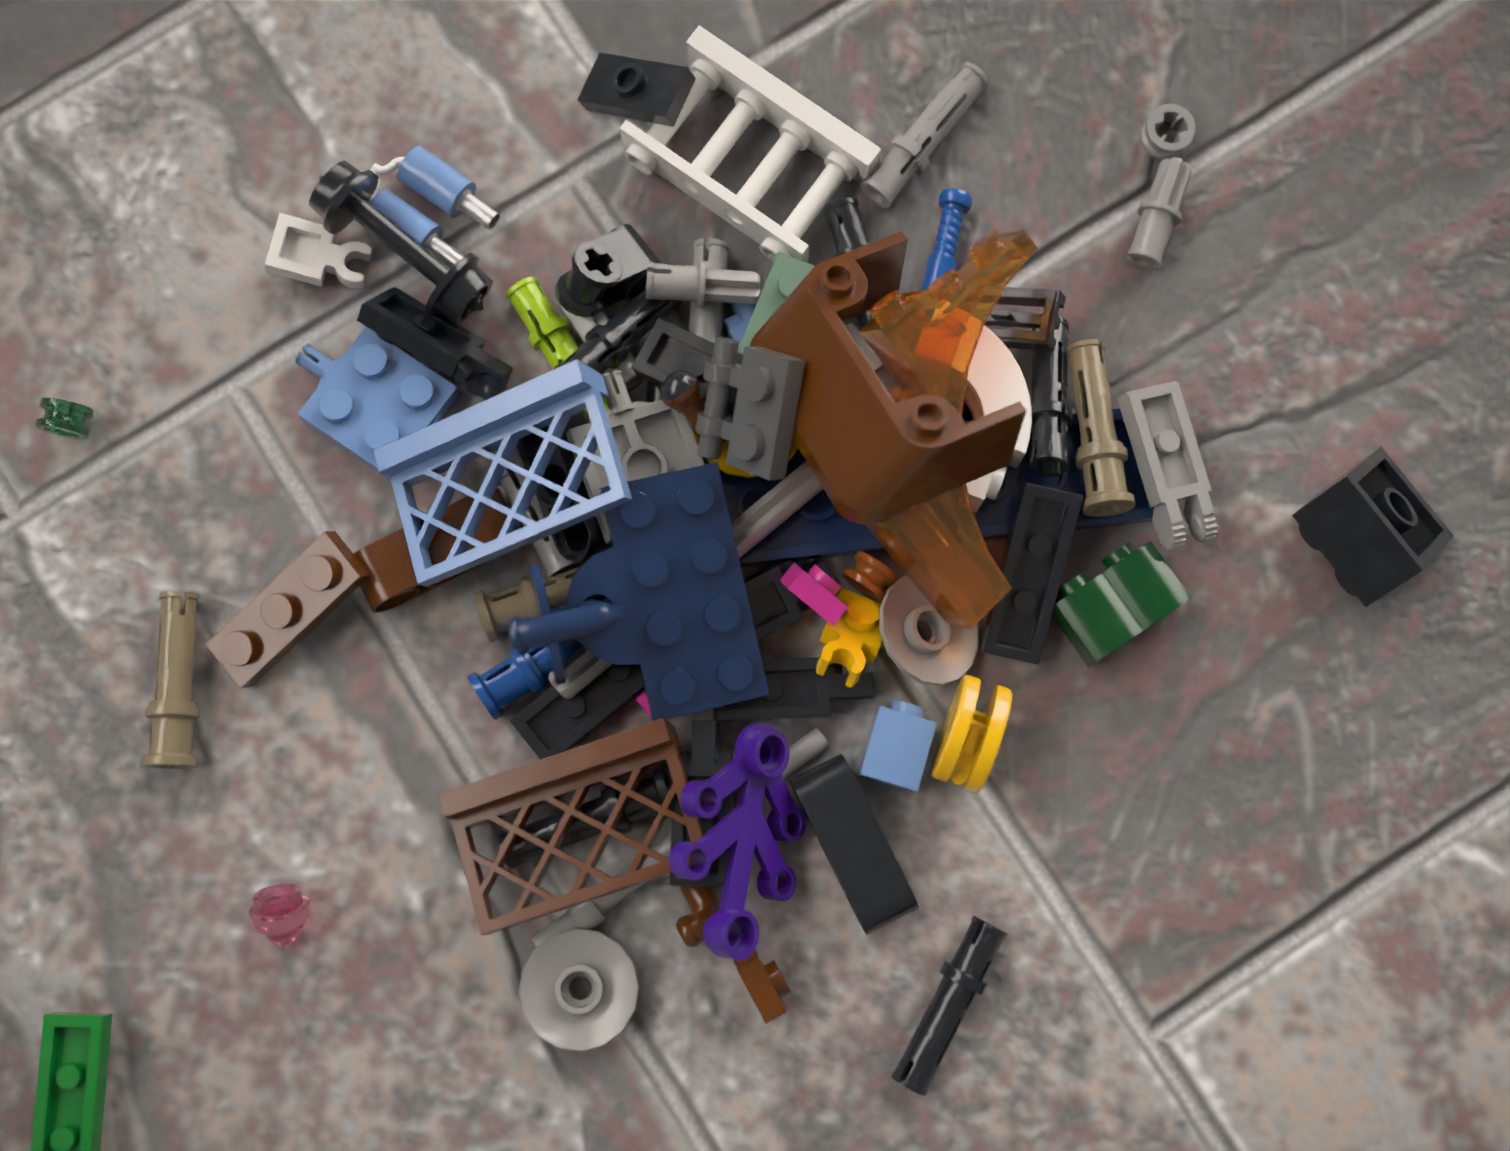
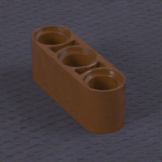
[354,488,519,613]

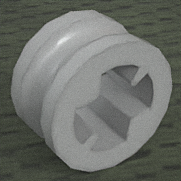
[1140,104,1196,160]

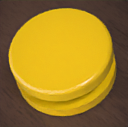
[931,675,1012,793]

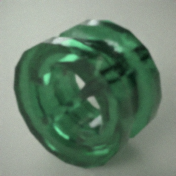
[35,398,94,439]

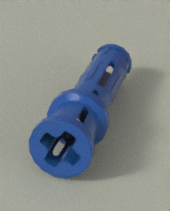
[467,598,611,721]

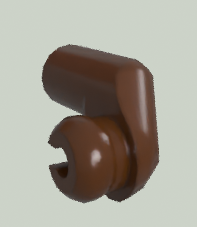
[676,887,717,947]

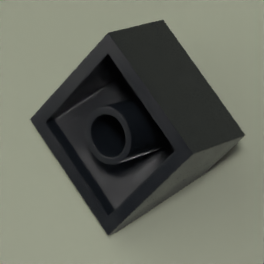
[1292,447,1454,607]

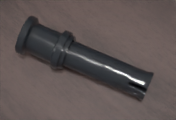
[498,764,672,869]

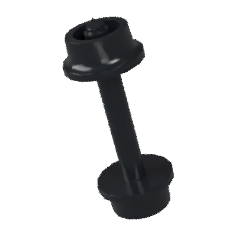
[309,160,493,325]

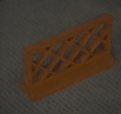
[438,718,704,935]

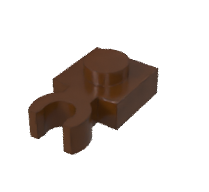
[732,949,791,1024]

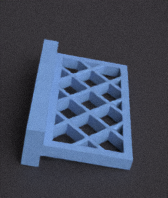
[373,359,632,587]

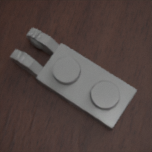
[1117,381,1218,551]

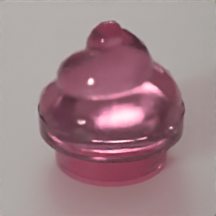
[249,883,311,948]

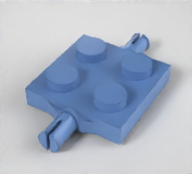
[295,327,460,481]

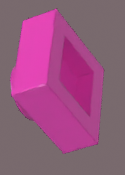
[779,563,848,626]

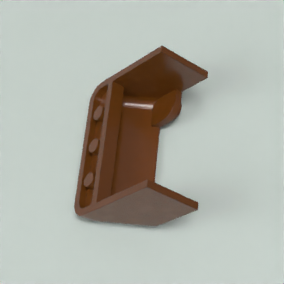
[750,231,1027,524]

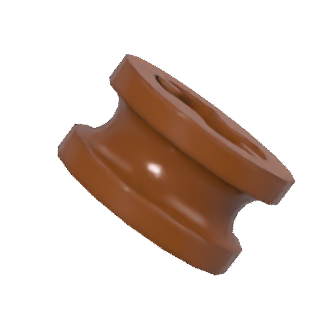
[841,551,899,604]

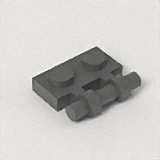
[695,337,805,480]

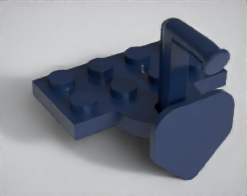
[509,462,770,721]

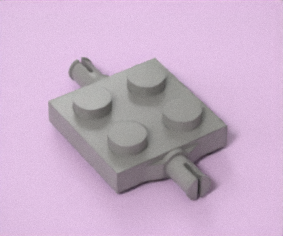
[566,370,705,544]

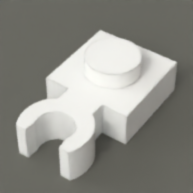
[265,213,372,289]

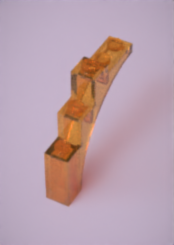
[859,229,1038,629]

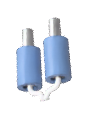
[368,146,500,269]

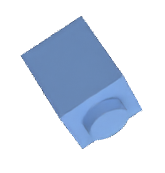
[857,700,937,793]

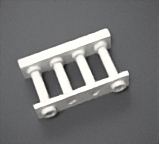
[620,25,881,263]

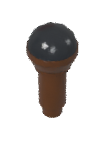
[660,370,726,444]

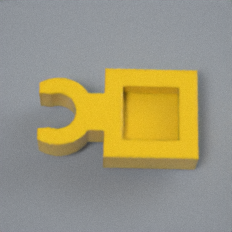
[816,588,883,688]

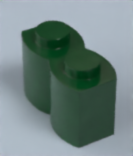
[1052,541,1191,668]

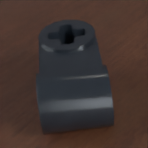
[555,224,662,317]

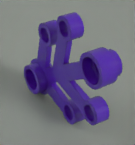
[669,723,806,960]

